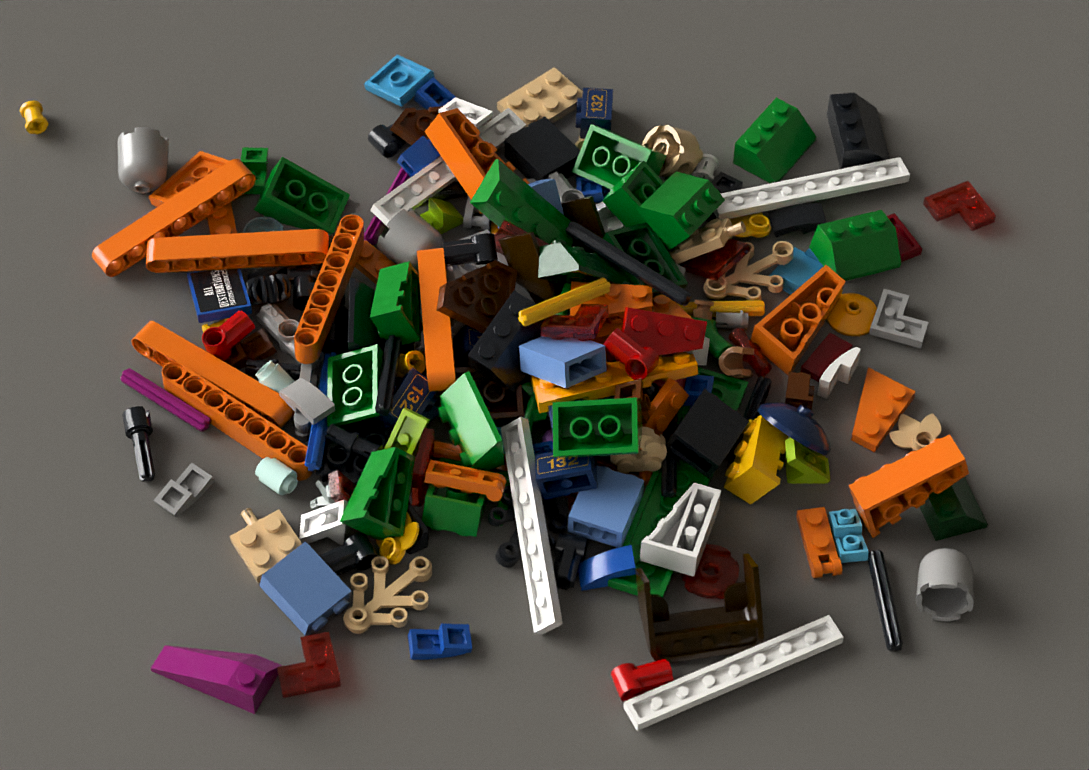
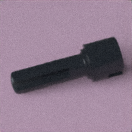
[122,406,155,482]

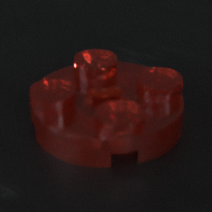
[682,544,739,599]

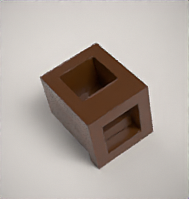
[785,372,815,411]
[614,379,651,424]

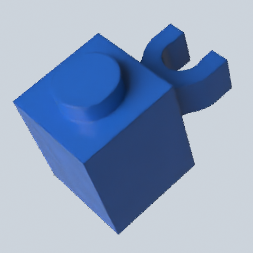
[397,136,440,177]

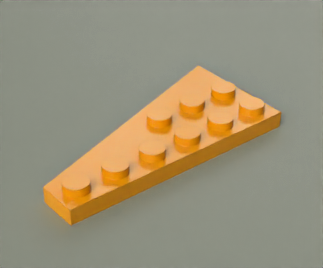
[530,352,698,414]

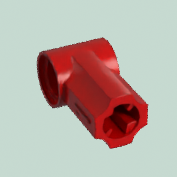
[202,310,255,361]
[603,327,659,380]
[611,659,674,702]

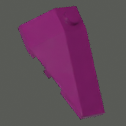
[151,645,282,714]

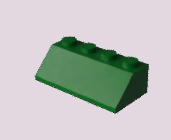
[470,159,573,248]

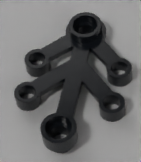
[488,486,567,568]

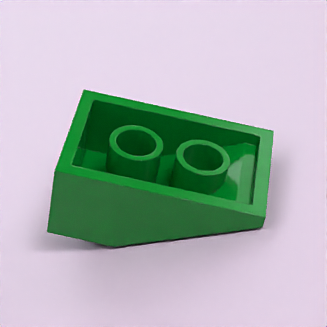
[254,157,350,235]
[327,344,384,428]
[422,457,495,537]

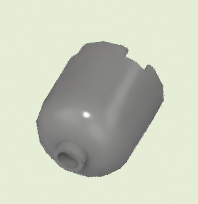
[118,127,169,193]
[377,208,444,274]
[916,548,974,622]

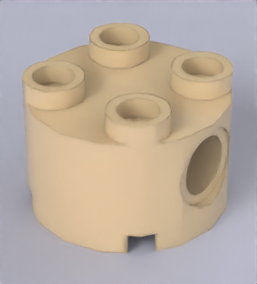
[642,125,703,178]

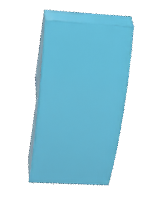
[828,509,869,563]

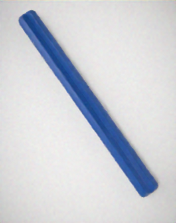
[305,352,336,472]

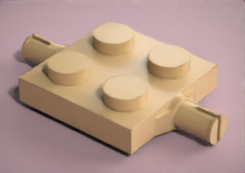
[667,218,746,264]
[230,508,302,583]

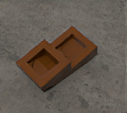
[224,328,277,369]

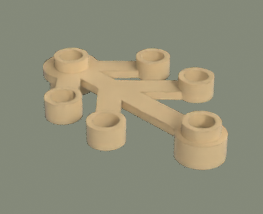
[703,241,793,300]
[343,556,432,634]

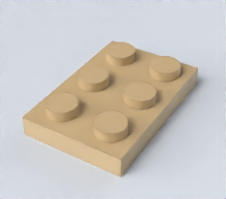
[497,67,583,127]

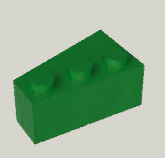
[370,261,421,345]
[339,447,415,540]

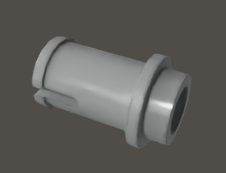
[716,310,748,331]

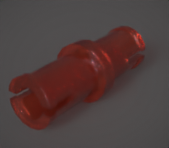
[728,327,772,377]

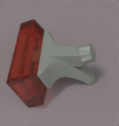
[310,470,356,511]

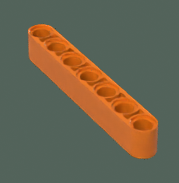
[92,159,256,277]
[294,214,364,364]
[146,229,329,273]
[417,248,456,392]
[131,321,295,429]
[161,362,313,481]

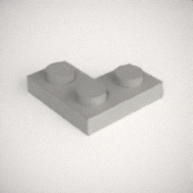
[869,289,929,349]

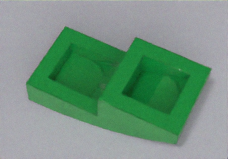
[241,147,268,194]

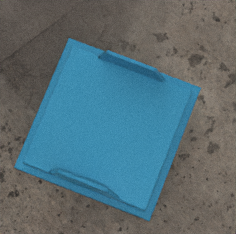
[769,247,824,295]

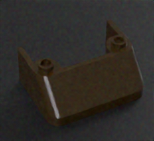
[499,196,606,301]
[635,553,764,663]

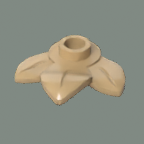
[889,414,941,451]

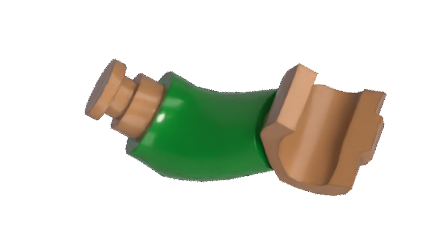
[691,299,754,379]

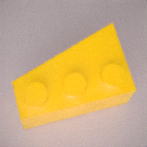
[724,415,788,505]

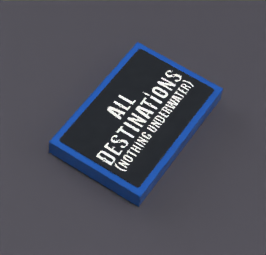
[187,269,252,323]

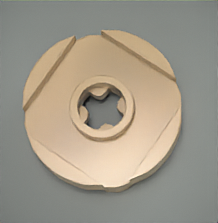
[611,427,667,473]

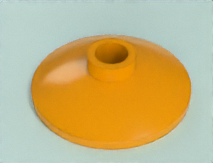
[827,293,877,337]

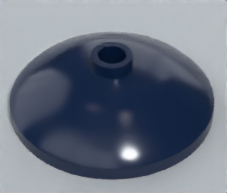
[757,403,831,455]

